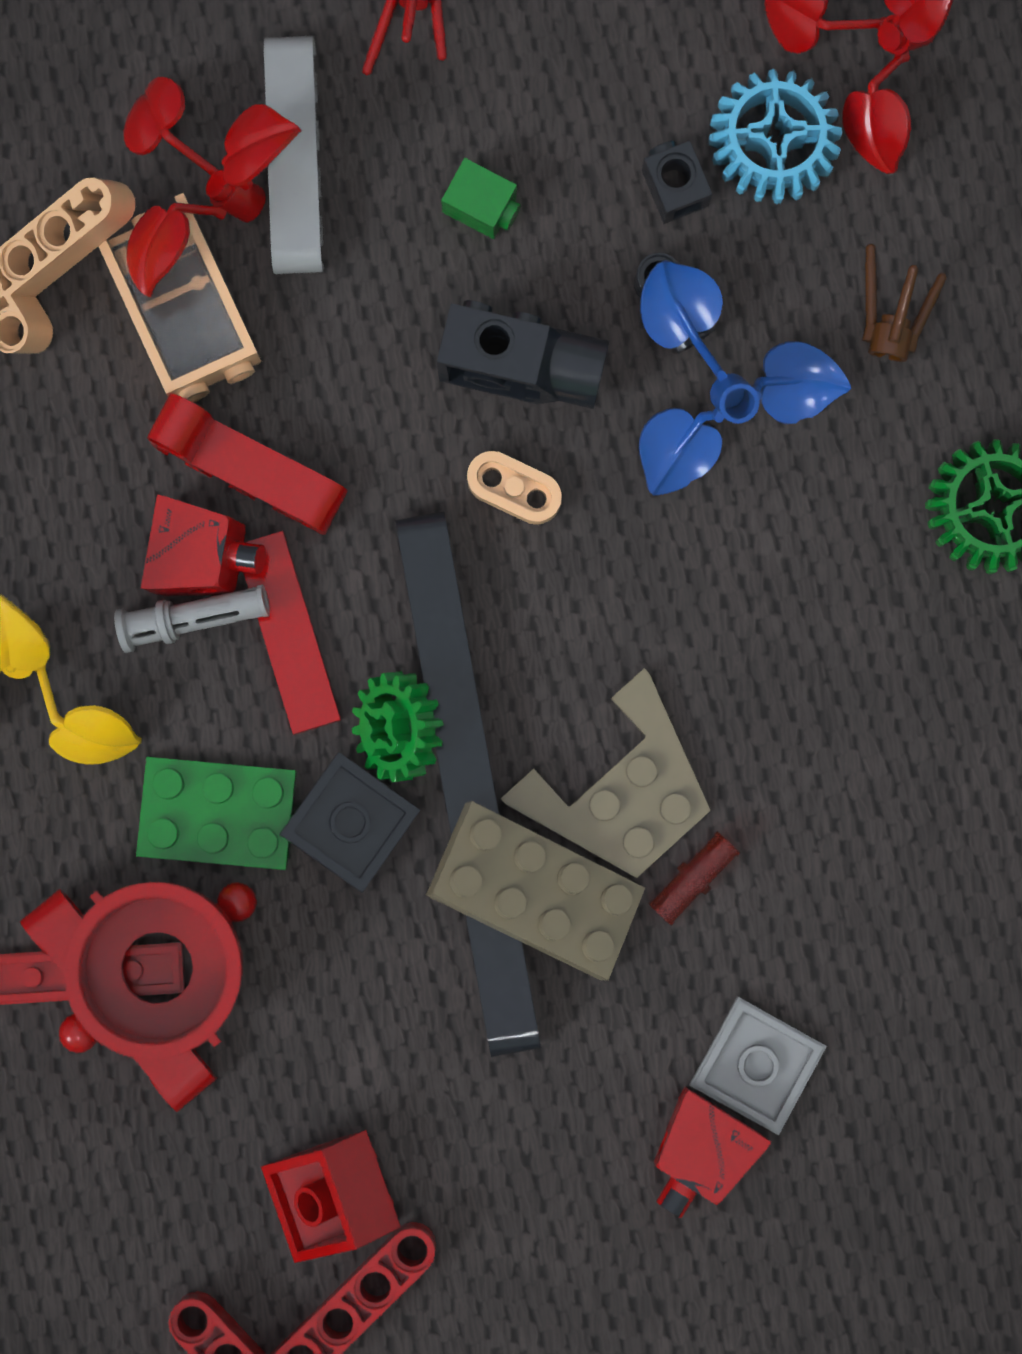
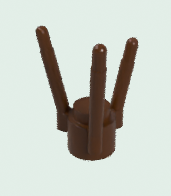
[862,244,947,362]

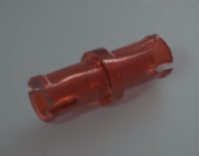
[648,831,740,926]

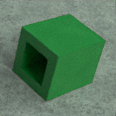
[441,157,521,239]

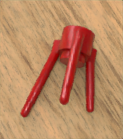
[362,0,447,75]

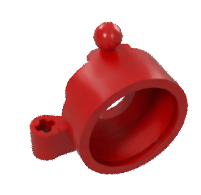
[20,882,257,1112]

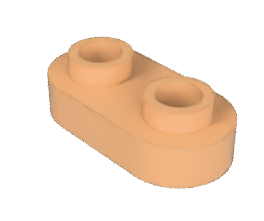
[467,451,562,524]

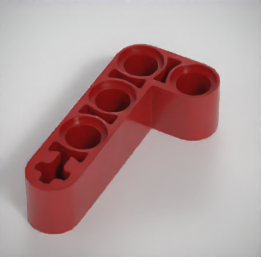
[147,393,348,535]

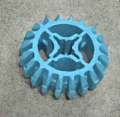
[708,68,842,204]

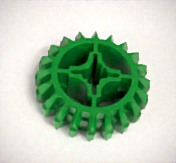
[925,439,1022,574]

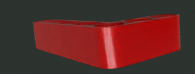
[168,1222,436,1354]

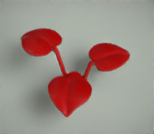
[765,0,953,174]
[124,77,302,298]

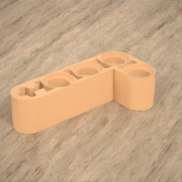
[0,178,135,354]

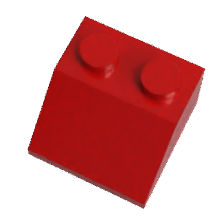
[261,1130,401,1263]

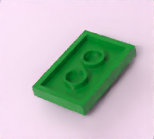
[136,757,297,870]

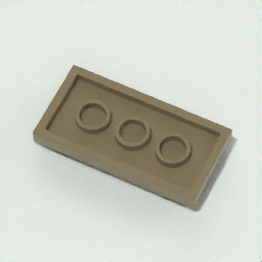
[426,801,645,981]

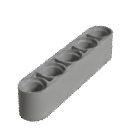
[264,36,324,274]

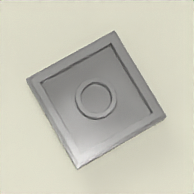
[689,996,827,1135]

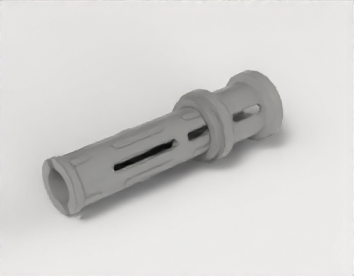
[114,585,270,653]

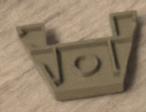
[501,668,711,878]

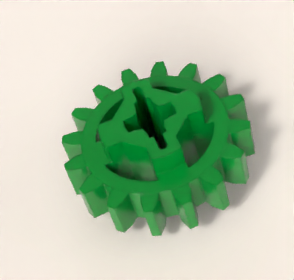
[352,671,443,782]

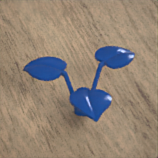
[639,260,851,495]

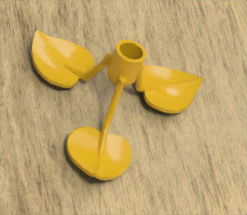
[0,595,142,765]

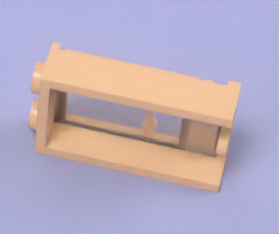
[98,193,262,402]

